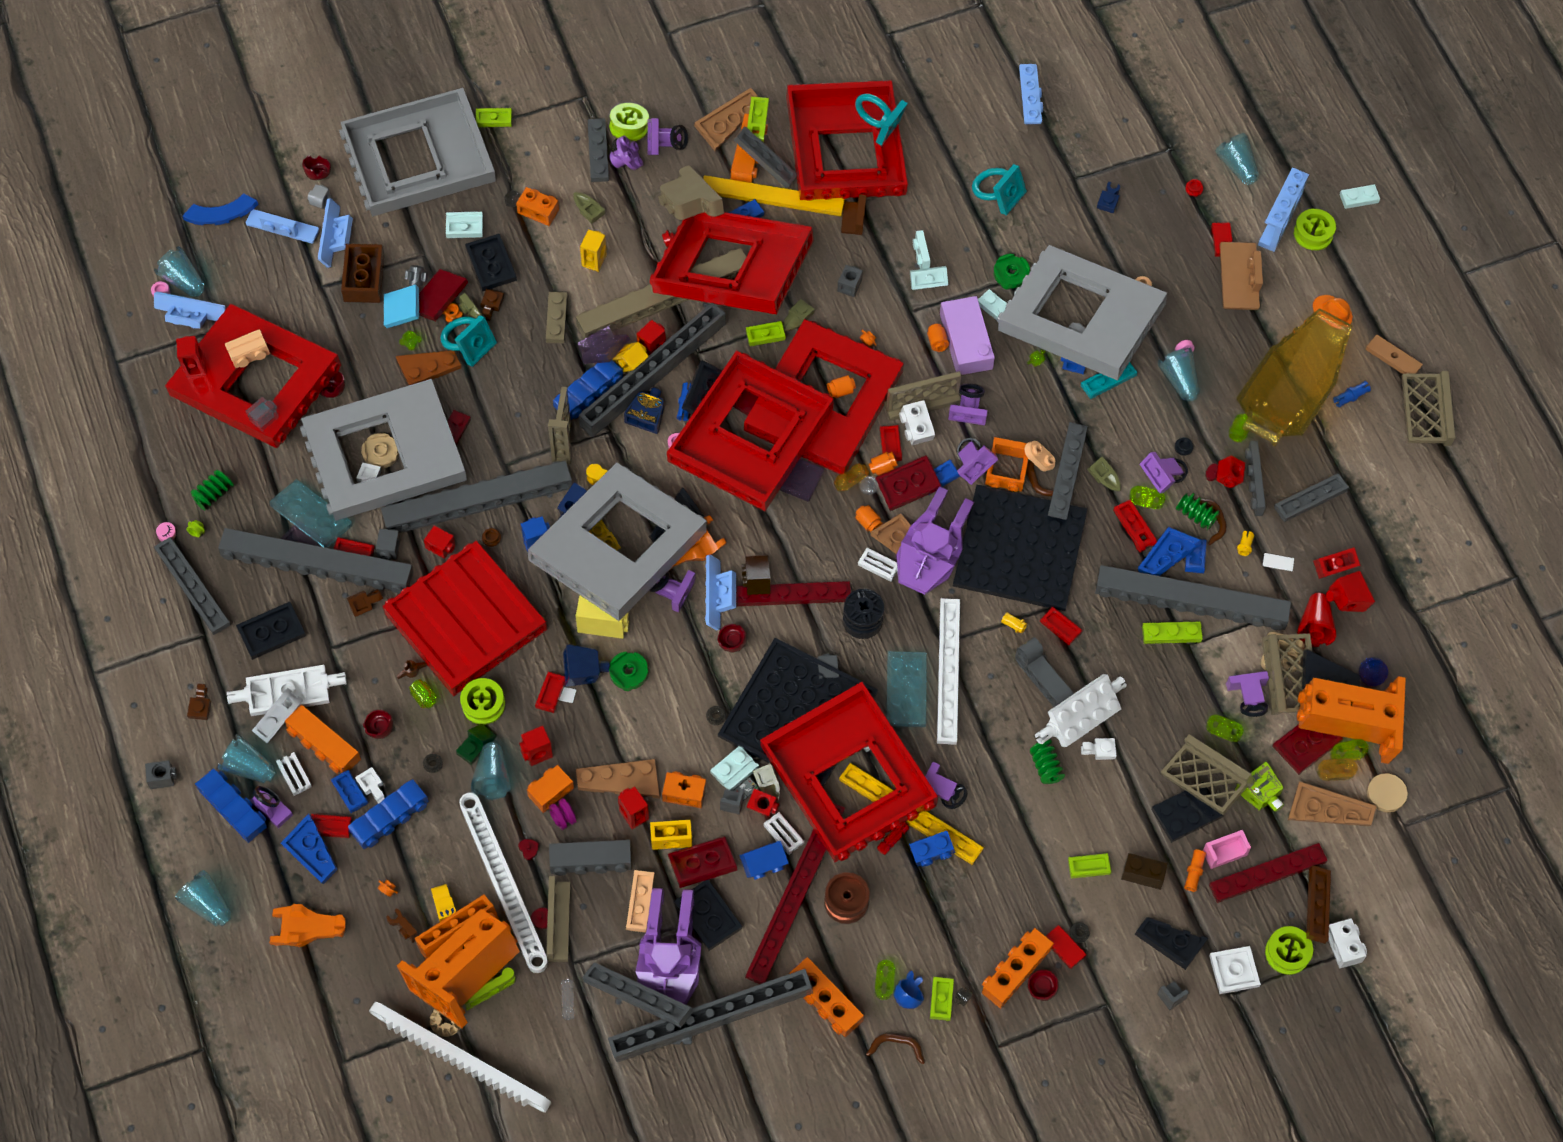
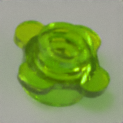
[399,331,421,350]
[1027,350,1046,367]

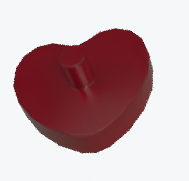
[1205,464,1218,481]
[518,839,539,860]
[530,908,548,929]

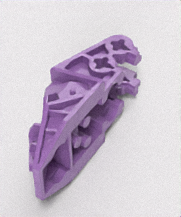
[896,486,974,595]
[635,888,701,1005]

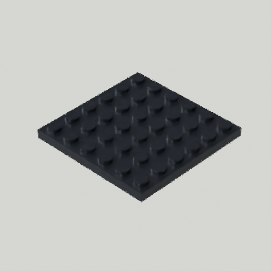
[953,484,1087,611]
[718,638,878,788]

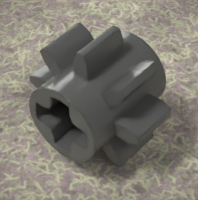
[405,265,428,286]

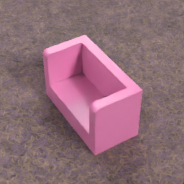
[1203,830,1251,869]

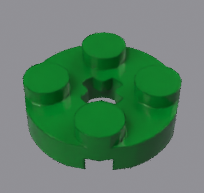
[993,254,1030,290]
[609,652,648,691]

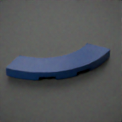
[182,193,259,226]

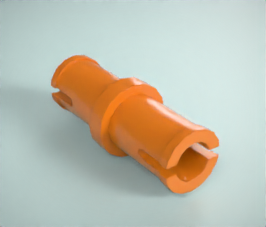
[1184,850,1206,892]

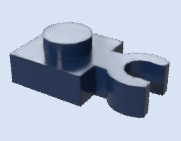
[1097,181,1120,213]

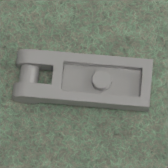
[252,688,303,743]

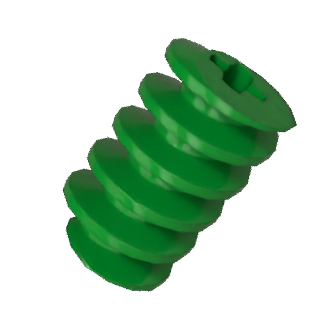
[191,470,234,510]
[1176,493,1220,531]
[1030,739,1065,784]

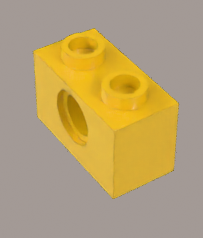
[580,229,607,272]
[610,342,649,372]
[650,820,692,850]

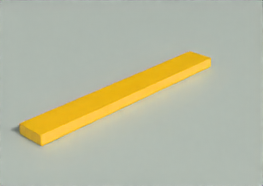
[703,175,845,216]
[839,763,984,865]

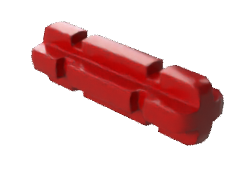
[877,822,909,855]

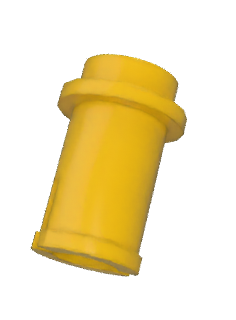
[1237,531,1254,556]
[1001,612,1027,634]

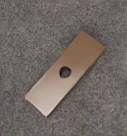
[1365,334,1423,380]

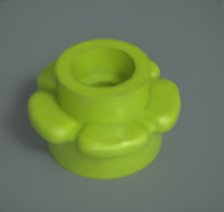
[186,520,205,537]

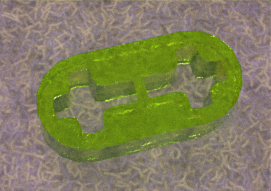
[1129,486,1165,509]
[1206,715,1244,742]
[1330,739,1369,763]
[874,960,895,1000]

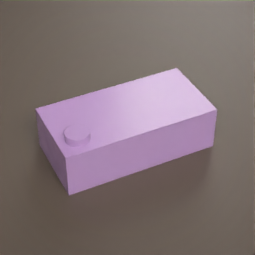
[940,296,995,375]

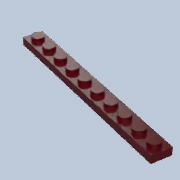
[745,803,845,984]

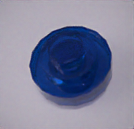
[1358,657,1389,686]

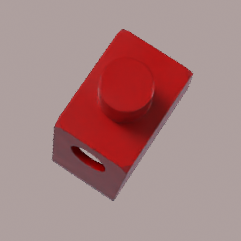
[1326,571,1375,612]

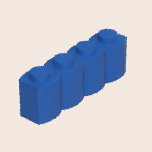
[553,355,623,420]
[195,768,267,843]
[348,779,429,849]

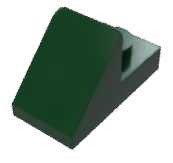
[456,724,497,765]

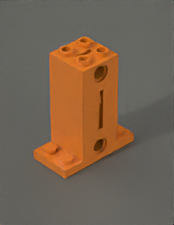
[1297,676,1406,764]
[397,909,520,1028]

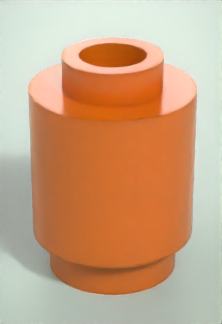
[927,324,949,352]
[827,375,856,398]
[869,452,898,476]
[855,505,883,532]

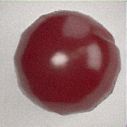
[302,155,331,180]
[320,371,345,398]
[717,624,747,653]
[363,710,393,739]
[1028,970,1059,1001]

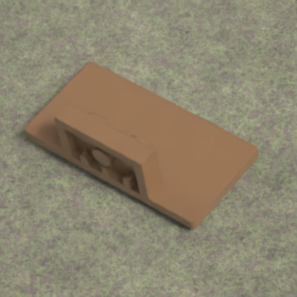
[1220,242,1263,310]

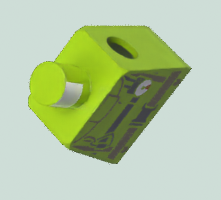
[1235,762,1284,812]

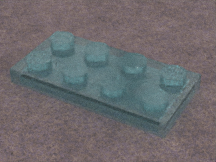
[270,479,352,548]
[886,651,926,727]

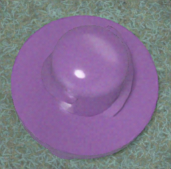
[610,136,643,170]

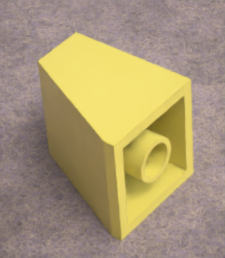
[576,595,629,639]

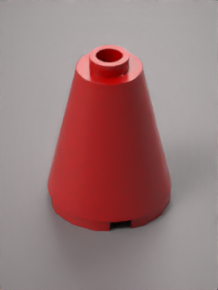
[1297,593,1336,647]

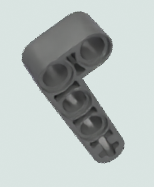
[1015,637,1074,707]

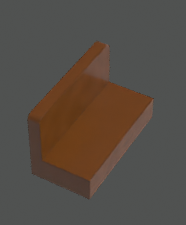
[841,194,866,235]

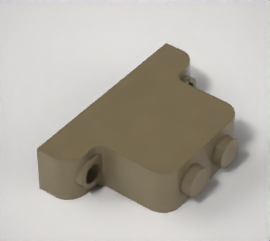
[658,165,724,220]

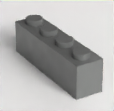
[549,840,631,876]

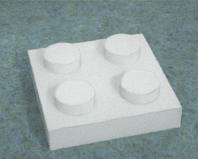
[1209,946,1261,994]

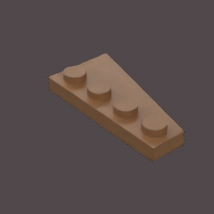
[694,88,758,152]
[871,514,911,554]
[576,759,660,799]
[1288,781,1377,826]

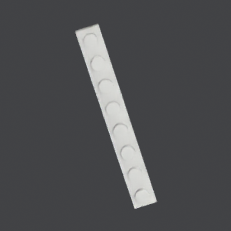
[937,598,960,745]

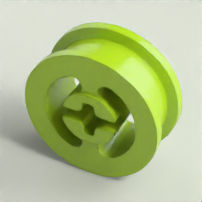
[609,103,649,141]
[1294,209,1336,251]
[460,678,505,725]
[1265,926,1313,975]

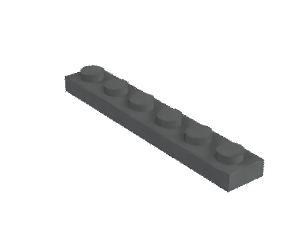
[1048,422,1088,520]
[154,537,230,635]
[582,962,693,1028]

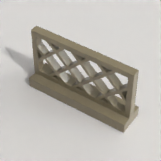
[884,371,961,421]
[1402,371,1455,446]
[548,387,572,464]
[1262,634,1312,715]
[1161,734,1254,815]

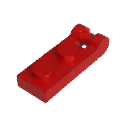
[1113,500,1157,552]

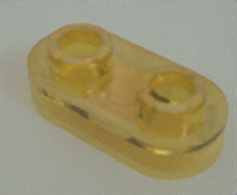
[834,464,869,491]
[1317,758,1358,781]

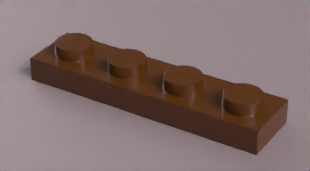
[1306,865,1331,944]

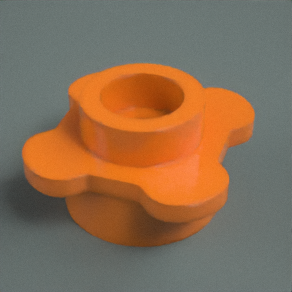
[443,303,463,323]
[859,330,877,348]
[378,879,398,897]

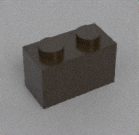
[742,556,770,595]
[1121,853,1168,890]

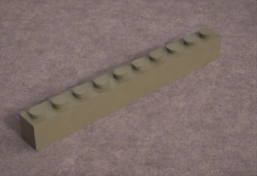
[576,248,746,343]

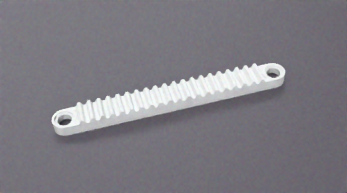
[459,793,548,973]
[369,1002,551,1113]

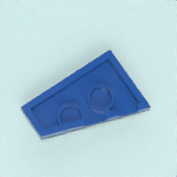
[1138,527,1202,576]
[281,814,338,884]

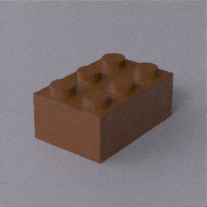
[341,244,385,303]

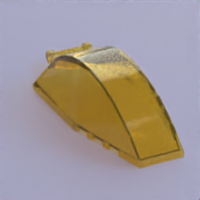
[1236,308,1352,447]

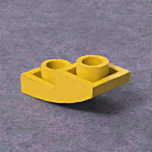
[589,519,621,550]

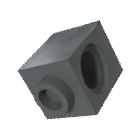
[837,265,863,297]
[376,529,401,560]
[817,654,839,679]
[145,760,177,789]

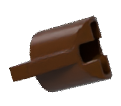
[397,660,426,679]

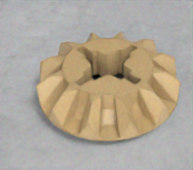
[430,1009,461,1037]

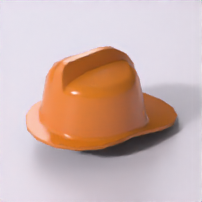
[1312,295,1353,329]

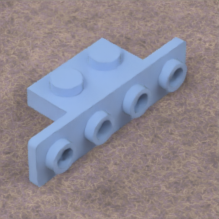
[1019,64,1043,124]
[318,198,353,268]
[246,209,319,244]
[154,291,226,329]
[705,555,736,631]

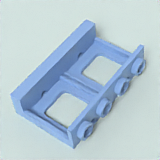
[1258,167,1309,252]

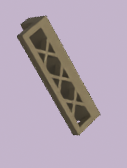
[547,876,571,962]

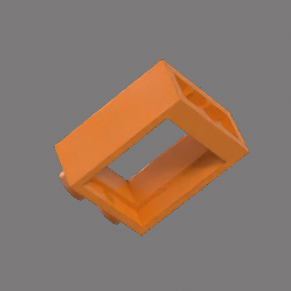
[985,437,1028,492]

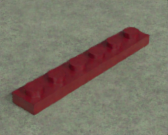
[736,581,851,607]
[1209,843,1328,903]

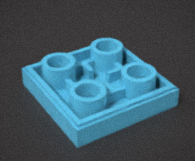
[384,285,419,328]

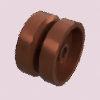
[824,872,869,924]

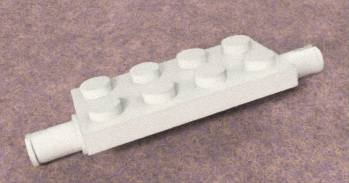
[227,665,347,716]
[1035,674,1126,747]

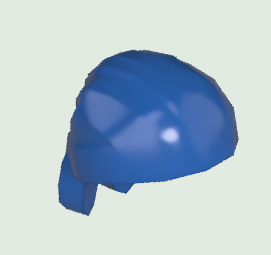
[893,971,924,1009]

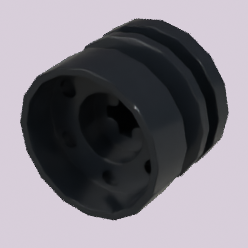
[843,589,884,639]

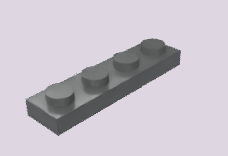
[588,118,609,182]
[734,127,797,188]
[1245,441,1266,516]
[1274,473,1349,522]

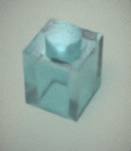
[245,397,279,432]

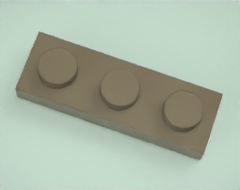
[546,292,567,343]

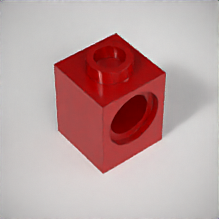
[1216,455,1245,488]
[424,525,455,559]
[747,788,779,818]

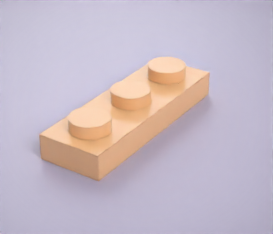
[626,870,655,932]

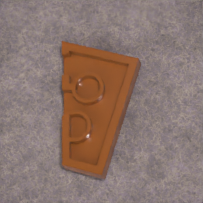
[395,350,461,385]

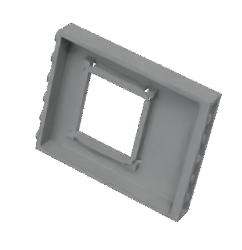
[339,88,496,217]
[997,245,1167,380]
[300,379,467,521]
[528,463,707,621]

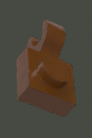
[481,289,504,321]
[346,589,383,617]
[187,683,211,720]
[386,909,418,943]

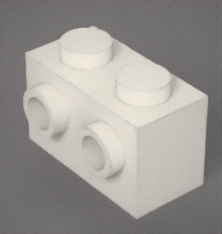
[899,400,935,445]
[1329,918,1367,969]

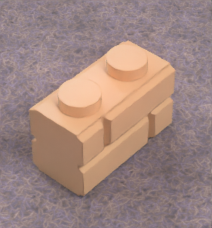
[225,329,270,368]

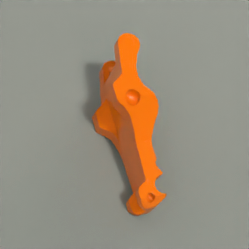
[672,515,727,568]
[269,904,346,947]

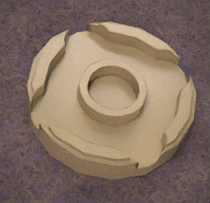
[361,433,399,469]
[1367,773,1408,813]

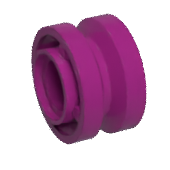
[549,798,577,830]

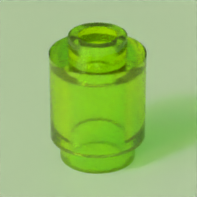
[1229,414,1253,442]
[409,679,437,709]

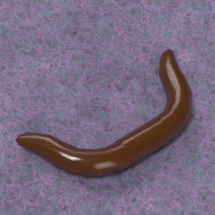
[1027,460,1053,496]
[1194,498,1227,545]
[866,1033,925,1064]

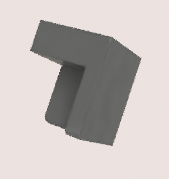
[720,788,745,815]
[1157,981,1189,1010]

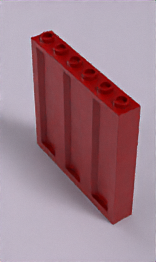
[383,541,547,697]

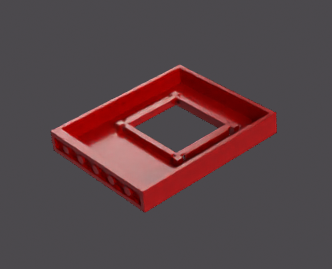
[786,80,908,201]
[650,212,814,315]
[165,304,342,448]
[744,319,904,476]
[667,350,833,511]
[760,682,938,862]

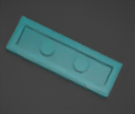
[1080,362,1138,399]

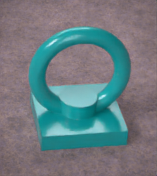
[855,94,908,146]
[972,164,1027,215]
[440,315,497,367]

